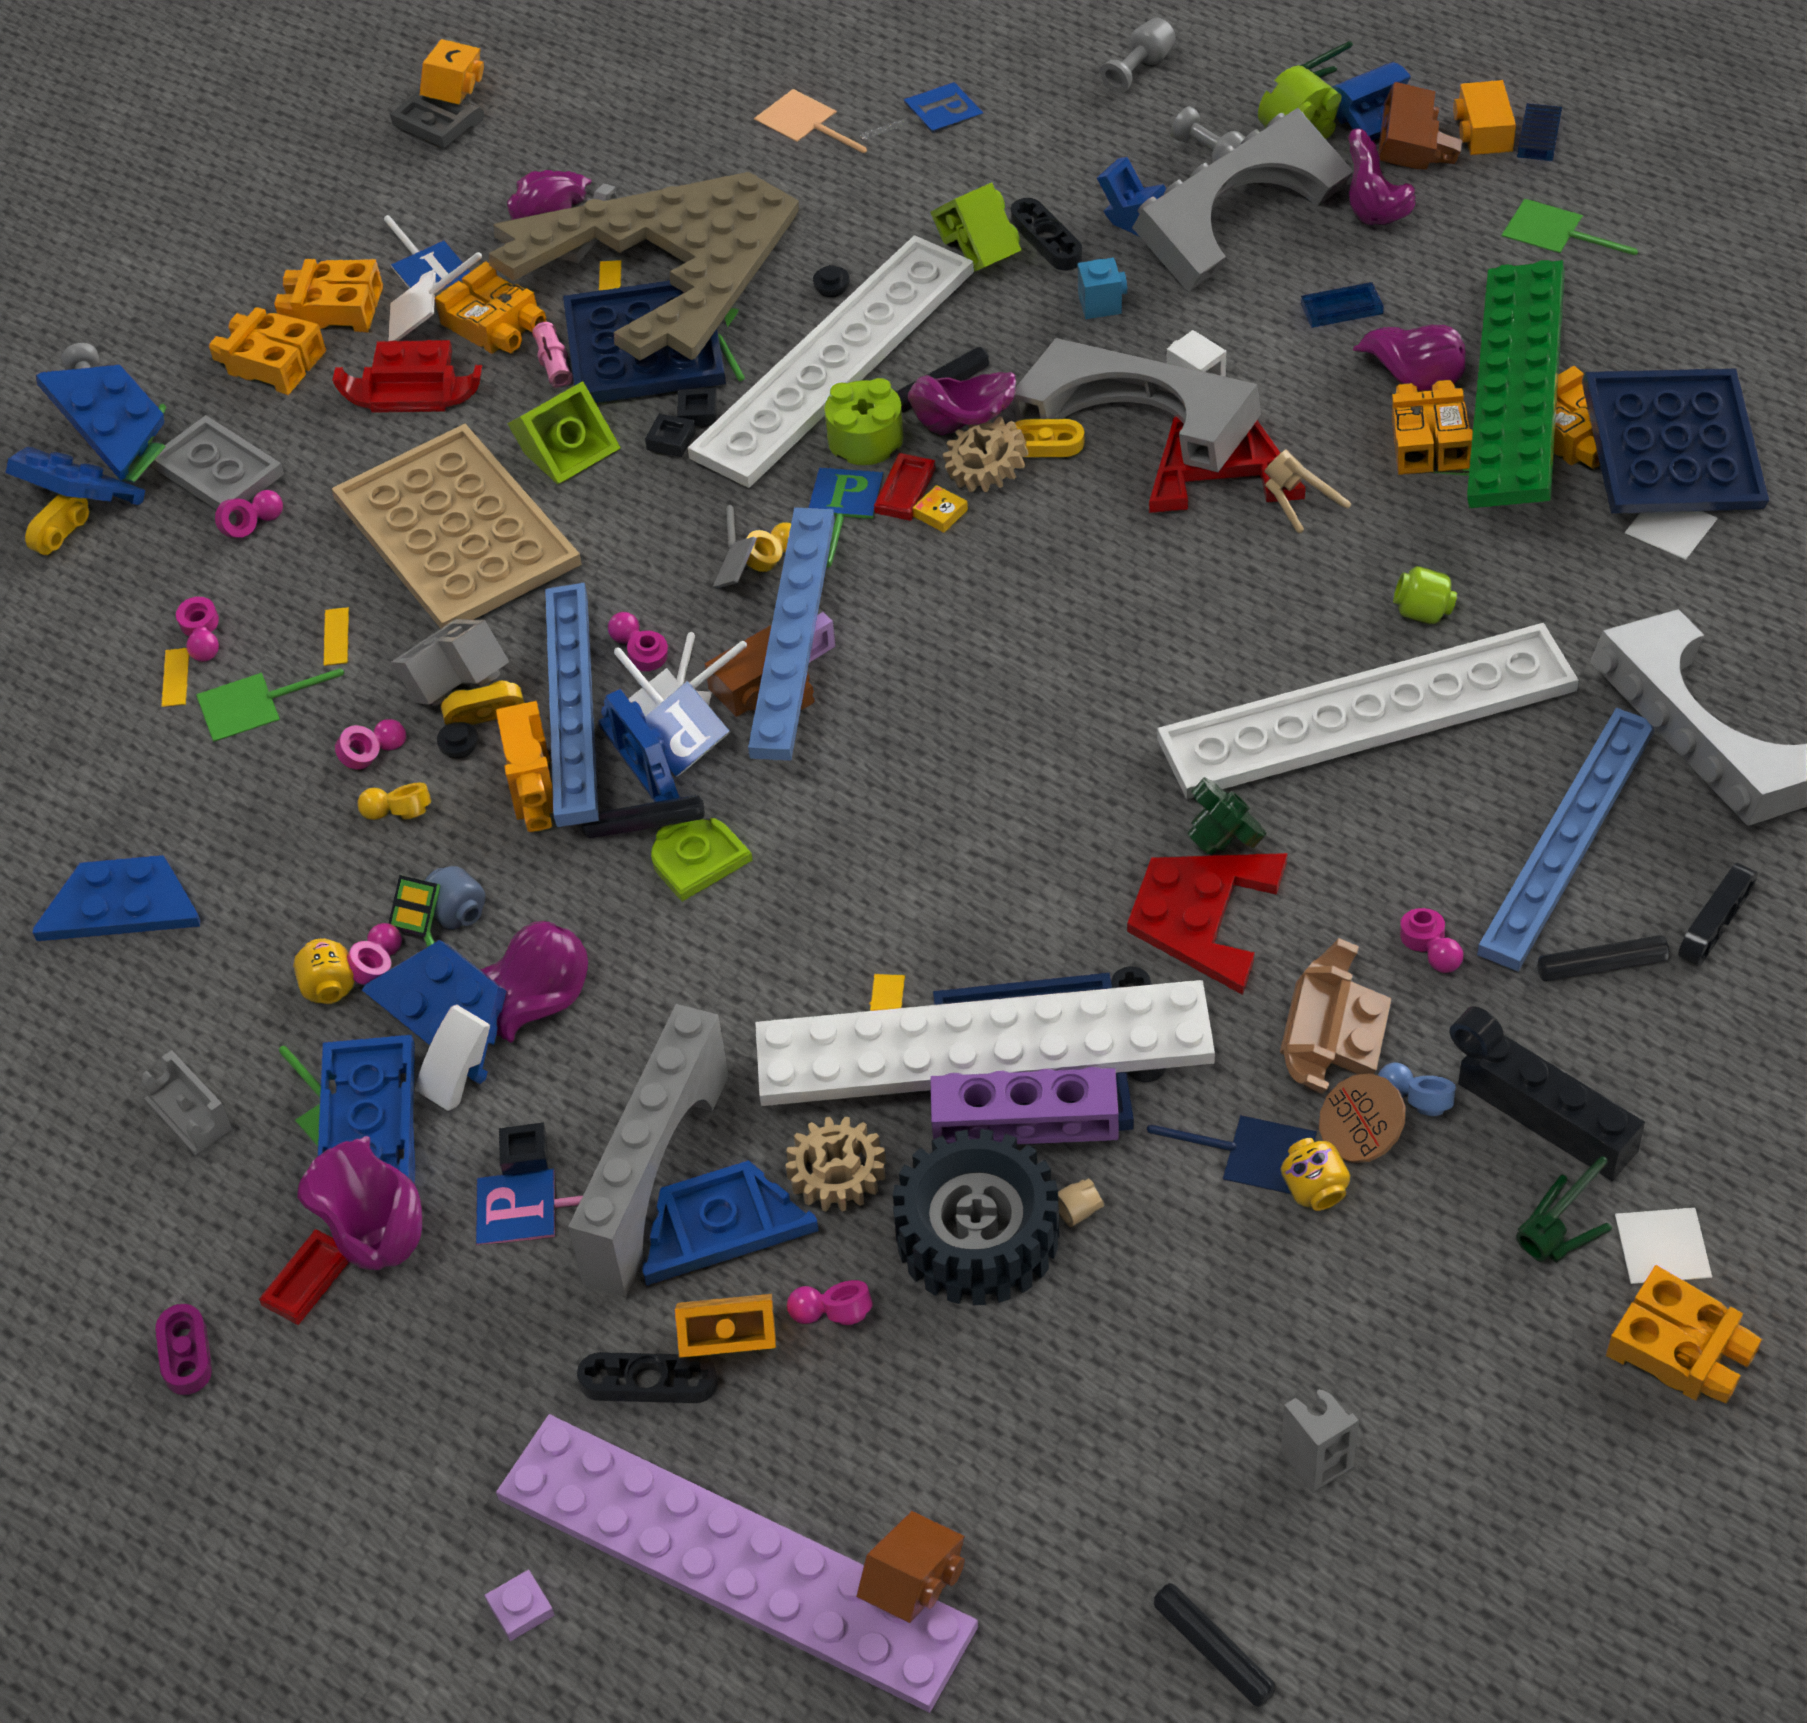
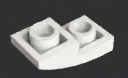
[415,1005,490,1111]

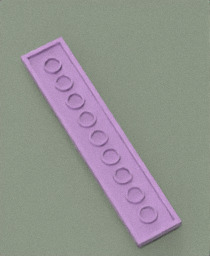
[496,1414,978,1713]

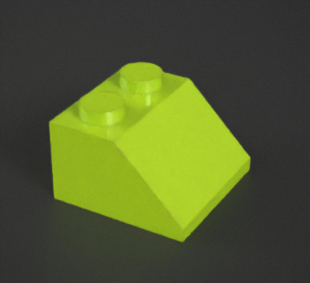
[507,381,621,485]

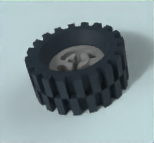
[893,1129,1060,1305]

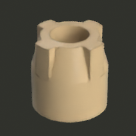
[1058,1178,1104,1227]

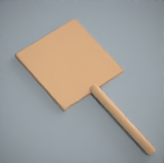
[754,89,867,153]

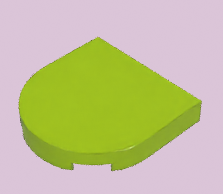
[651,817,753,902]

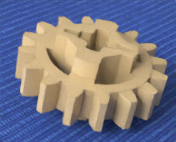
[943,416,1028,492]
[785,1117,886,1212]

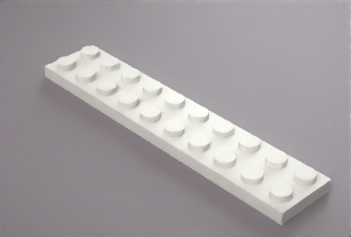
[688,235,974,488]
[1157,623,1579,799]
[755,980,1215,1106]

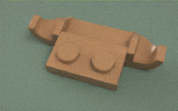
[1280,938,1392,1094]

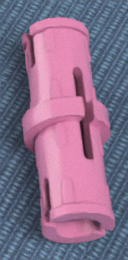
[532,322,573,388]

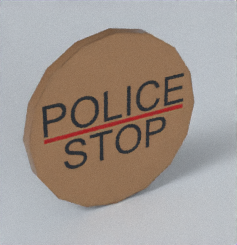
[1319,1073,1406,1163]

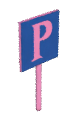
[476,1168,583,1245]

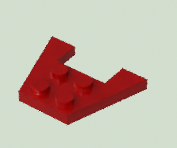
[1149,417,1306,513]
[1127,853,1288,995]

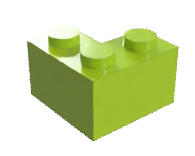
[930,182,1021,272]

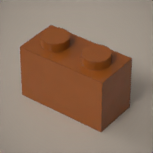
[856,1511,965,1623]

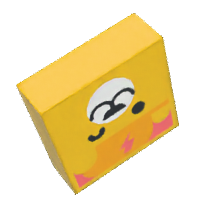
[913,485,968,533]

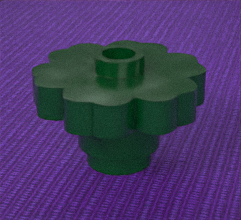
[1187,777,1267,856]

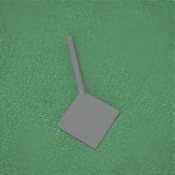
[713,505,757,588]

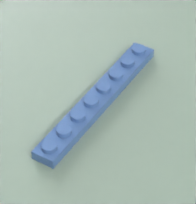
[748,507,835,761]
[545,583,599,827]
[1477,708,1654,972]

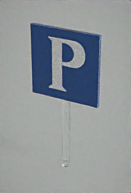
[860,82,984,140]

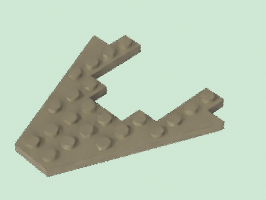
[489,172,799,360]

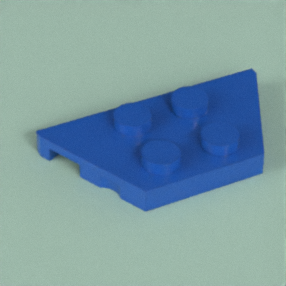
[36,365,164,481]
[6,447,145,505]
[598,689,680,802]
[33,855,200,941]
[362,940,506,1084]
[643,1160,819,1285]

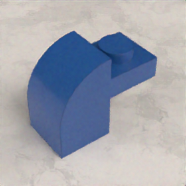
[1097,157,1166,237]

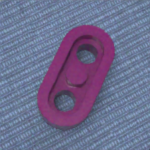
[155,1304,212,1395]

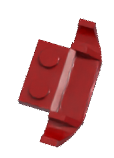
[332,340,482,413]

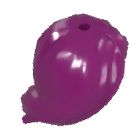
[1348,129,1416,226]
[507,170,592,220]
[1352,324,1466,392]
[907,372,1016,436]
[480,921,588,1043]
[297,1136,422,1270]

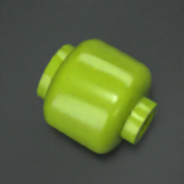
[1393,566,1457,624]

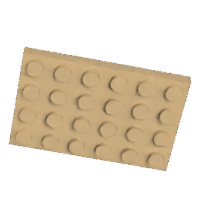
[332,424,582,629]

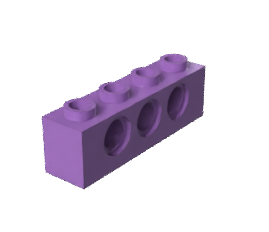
[931,1067,1119,1144]

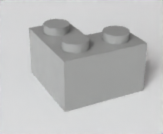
[391,619,509,706]

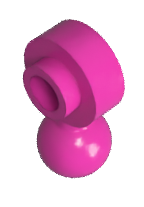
[215,490,283,538]
[176,597,219,662]
[608,612,668,671]
[335,719,406,769]
[1400,908,1463,973]
[347,923,402,985]
[787,1280,873,1325]

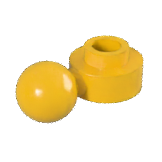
[746,522,791,572]
[357,782,432,820]

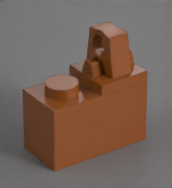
[1378,82,1462,170]
[704,625,815,717]

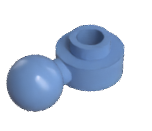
[1378,1062,1456,1116]

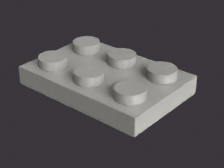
[151,415,284,516]

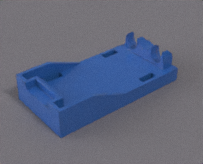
[318,1035,415,1185]

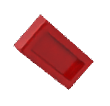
[874,453,936,521]
[259,1229,349,1325]

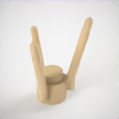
[1264,449,1351,533]

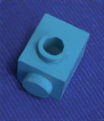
[1078,258,1127,319]

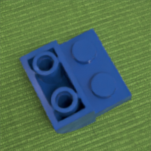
[1332,62,1411,141]

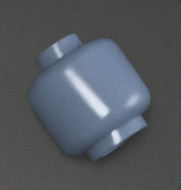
[425,866,485,929]

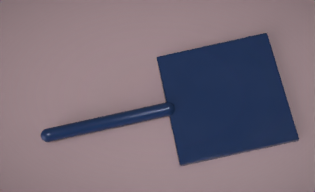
[1146,1115,1317,1194]

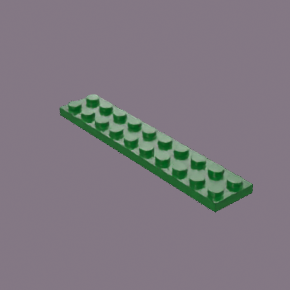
[1467,260,1565,508]

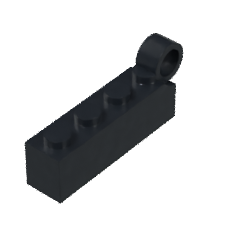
[1449,1006,1645,1181]

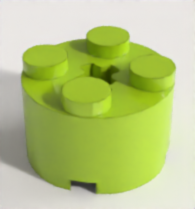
[1258,65,1342,139]
[824,378,904,465]

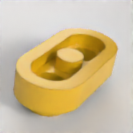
[1015,419,1085,457]
[25,494,89,555]
[441,680,524,725]

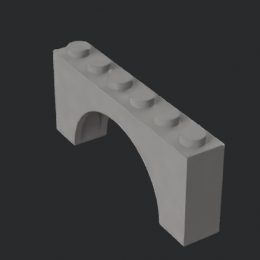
[1132,108,1354,292]
[1012,338,1261,472]
[1590,609,1807,826]
[568,1004,729,1298]

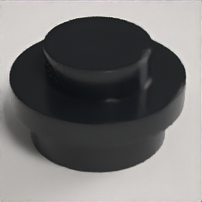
[813,265,850,297]
[437,722,479,759]

